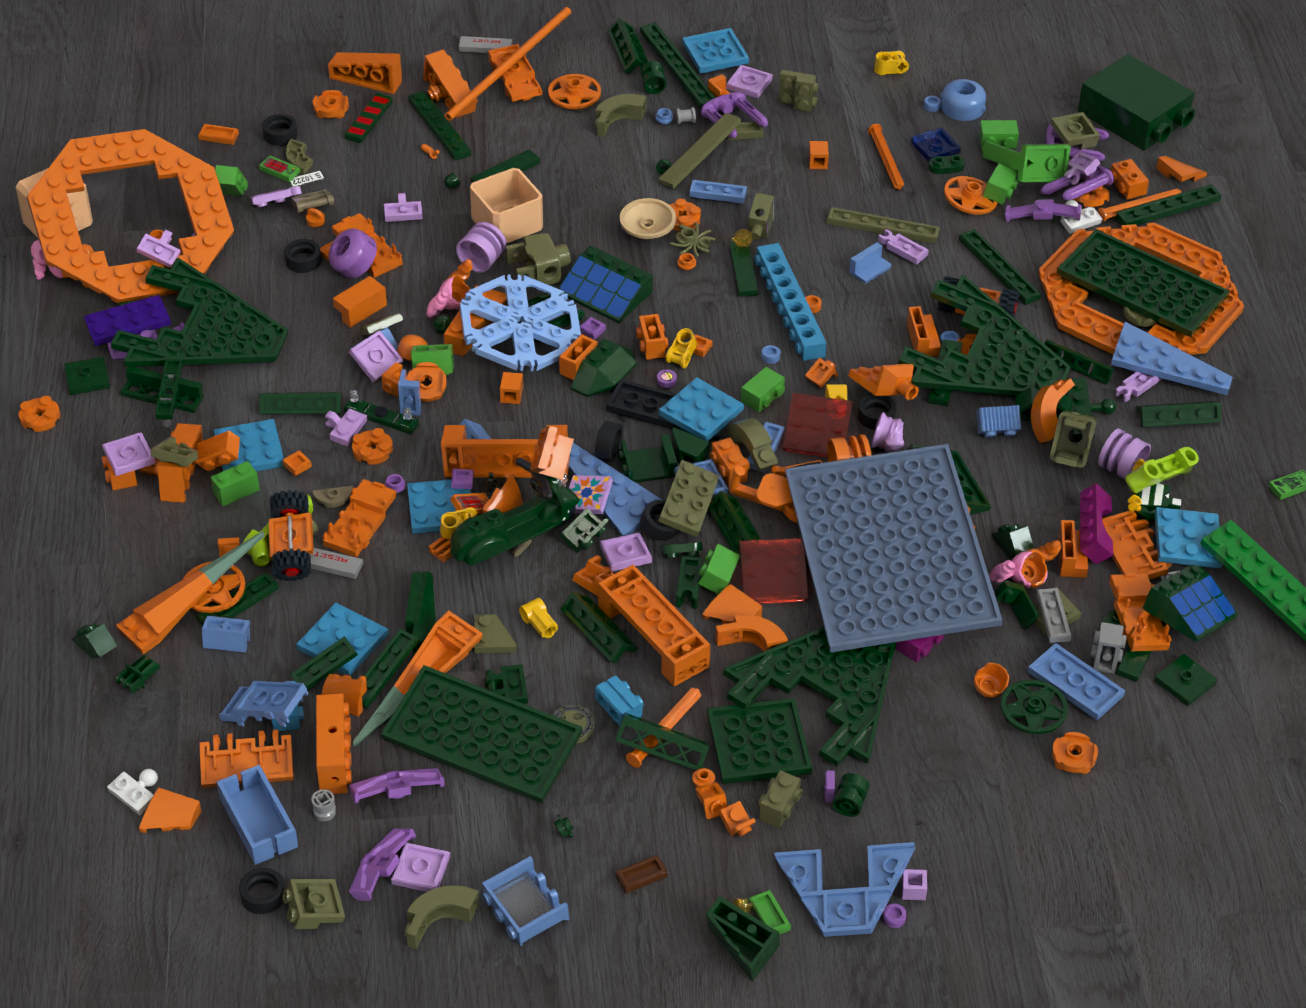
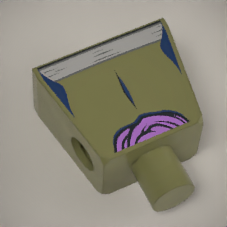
[749,192,774,240]

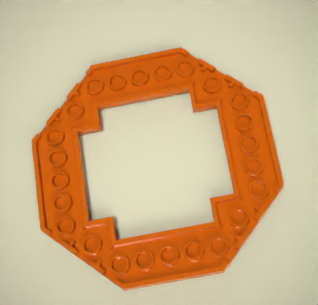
[27,129,234,303]
[1038,223,1244,355]

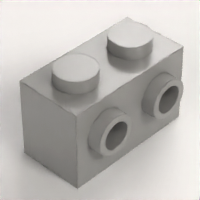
[1091,622,1126,674]

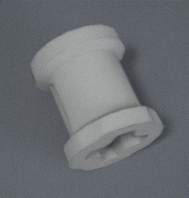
[676,107,696,125]

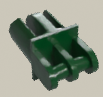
[115,654,160,693]

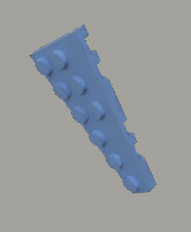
[1111,322,1233,395]
[568,443,662,537]

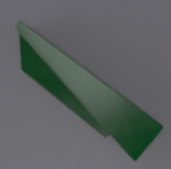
[405,571,436,652]

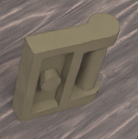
[291,189,334,213]

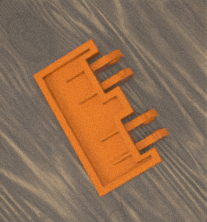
[1102,510,1172,580]
[200,729,294,788]

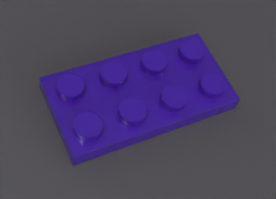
[84,295,171,346]

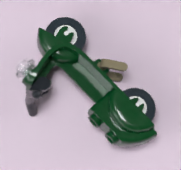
[450,457,580,566]

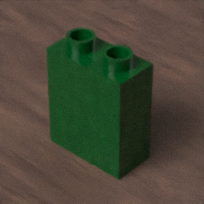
[1078,54,1195,151]

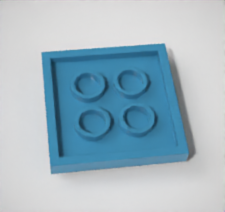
[682,28,749,73]
[659,377,744,441]
[214,419,284,471]
[407,479,471,534]
[1154,507,1222,568]
[296,603,389,676]

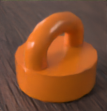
[306,208,325,228]

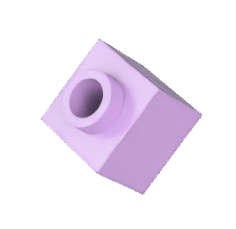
[902,869,927,901]

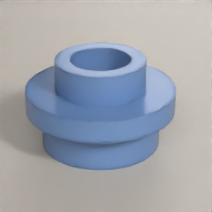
[655,108,673,124]

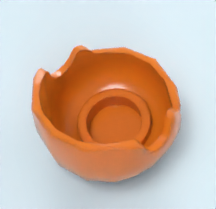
[397,334,428,361]
[973,662,1009,698]

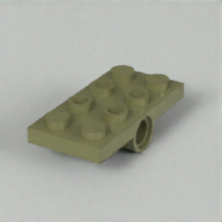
[658,460,720,537]

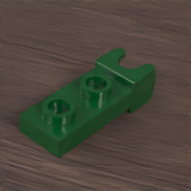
[676,556,703,609]

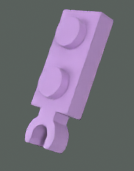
[249,186,302,207]
[878,230,928,265]
[1115,372,1162,402]

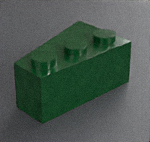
[706,896,780,981]

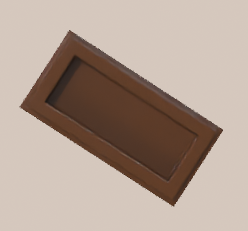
[615,855,668,894]

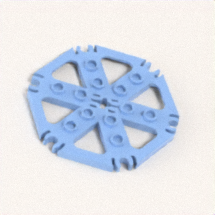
[460,275,581,371]

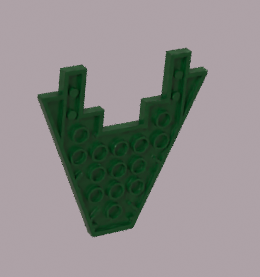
[111,258,288,367]
[898,274,1071,396]
[723,627,896,767]

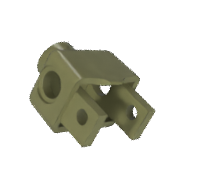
[506,233,571,285]
[1050,410,1097,468]

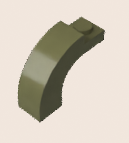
[595,94,647,137]
[726,417,778,472]
[404,886,479,949]

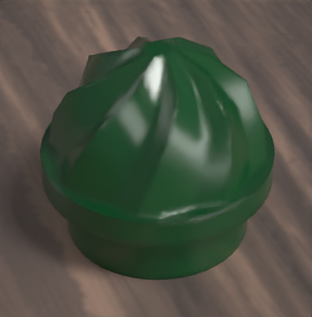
[433,314,452,334]

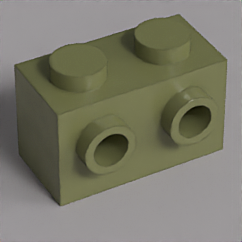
[758,771,803,828]

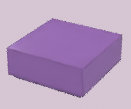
[580,317,606,340]
[451,469,473,489]
[824,770,835,803]

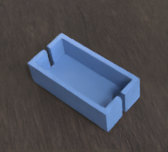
[217,765,298,865]

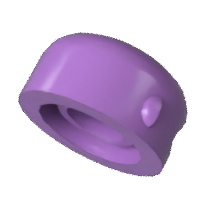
[329,228,377,279]

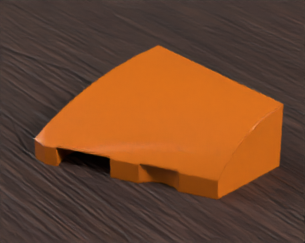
[1156,156,1207,182]
[483,472,523,514]
[572,555,614,596]
[702,584,762,624]
[321,674,367,717]
[139,787,202,833]

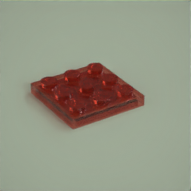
[783,393,852,457]
[739,538,808,603]

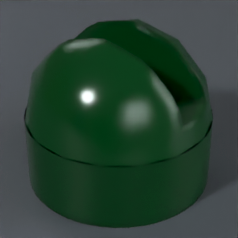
[656,158,671,175]
[444,172,460,189]

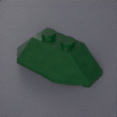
[571,339,637,397]

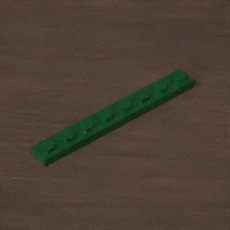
[640,22,716,110]

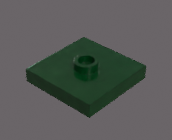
[64,357,110,395]
[1154,654,1217,706]

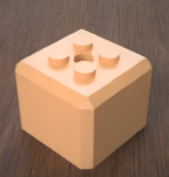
[16,168,93,238]
[470,168,543,244]

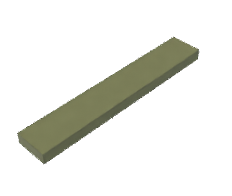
[659,113,741,189]
[827,207,940,244]

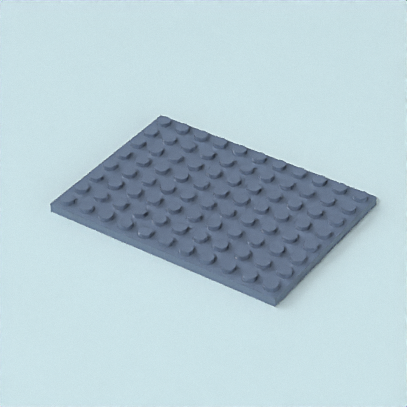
[785,444,1002,652]

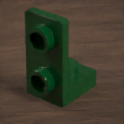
[994,580,1039,629]

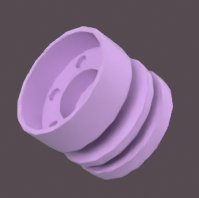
[456,222,507,273]
[1098,428,1151,479]

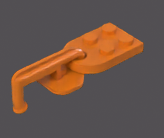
[729,465,798,523]

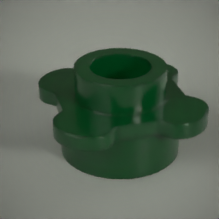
[554,814,574,838]

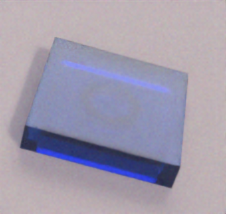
[911,127,961,162]

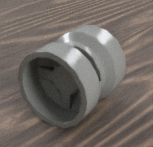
[311,789,336,821]

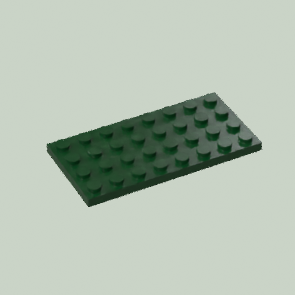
[1057,229,1230,337]
[381,665,583,803]

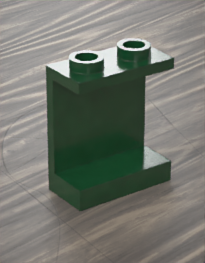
[618,434,677,483]

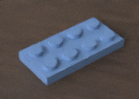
[1028,643,1125,720]

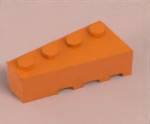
[423,49,477,118]
[328,52,402,94]
[444,285,507,356]
[155,423,203,503]

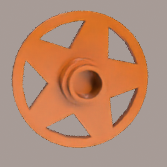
[548,74,601,109]
[944,176,997,215]
[183,561,245,613]

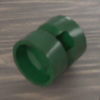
[641,61,667,94]
[832,773,870,817]

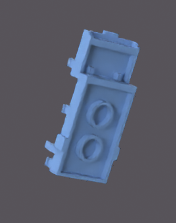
[219,681,308,727]

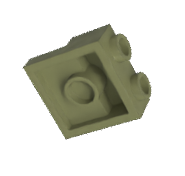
[778,70,819,112]
[1050,112,1100,149]
[282,879,345,929]

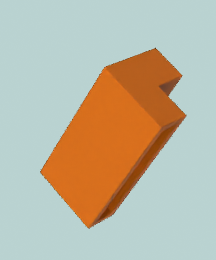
[333,276,387,328]
[907,306,941,357]
[1058,520,1088,578]

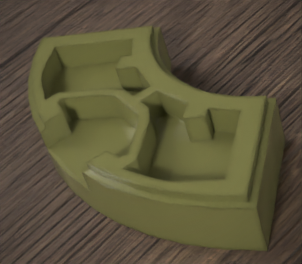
[286,139,313,174]

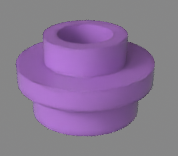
[385,474,405,493]

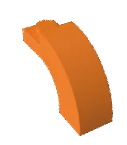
[1031,379,1075,443]
[715,615,788,652]

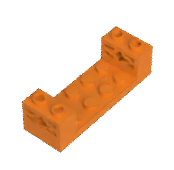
[441,425,570,478]
[598,564,710,687]

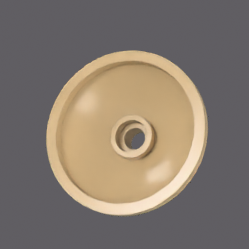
[620,198,676,239]

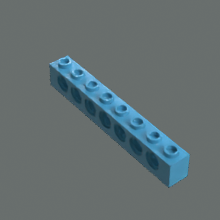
[754,243,827,361]

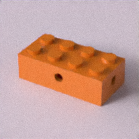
[316,693,352,794]

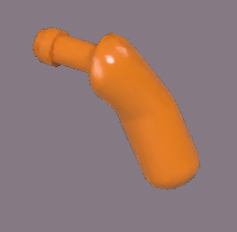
[421,144,439,159]

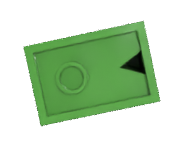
[982,140,1071,182]

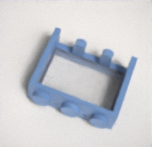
[481,856,569,946]

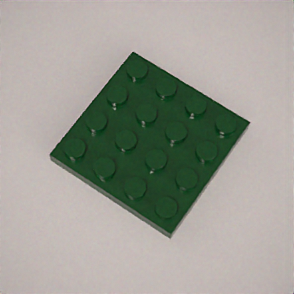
[707,698,812,784]

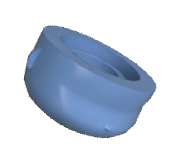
[940,79,986,121]

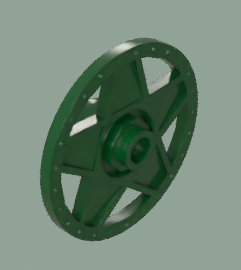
[1001,680,1068,734]

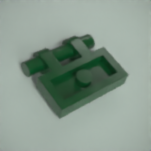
[484,664,528,704]

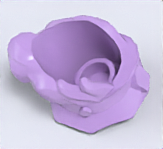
[871,412,904,453]

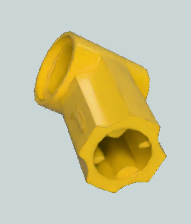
[519,597,558,639]

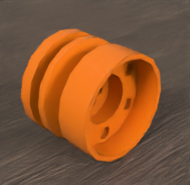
[827,434,872,462]

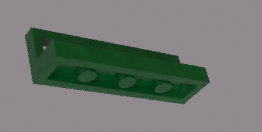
[608,18,649,74]
[120,367,204,413]
[259,392,342,414]
[1136,401,1222,427]
[708,491,770,565]
[560,592,638,663]
[615,712,710,770]

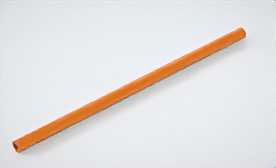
[444,7,571,121]

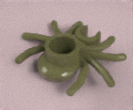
[670,222,715,257]

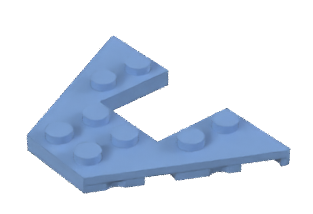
[774,842,915,937]

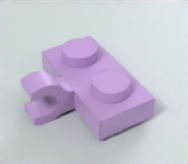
[1064,151,1101,185]
[384,193,423,222]
[137,230,180,268]
[325,409,367,447]

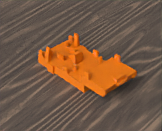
[488,44,542,102]
[331,213,403,278]
[322,479,397,558]
[1109,572,1172,652]

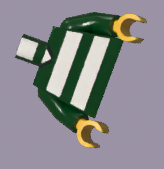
[1128,459,1181,522]

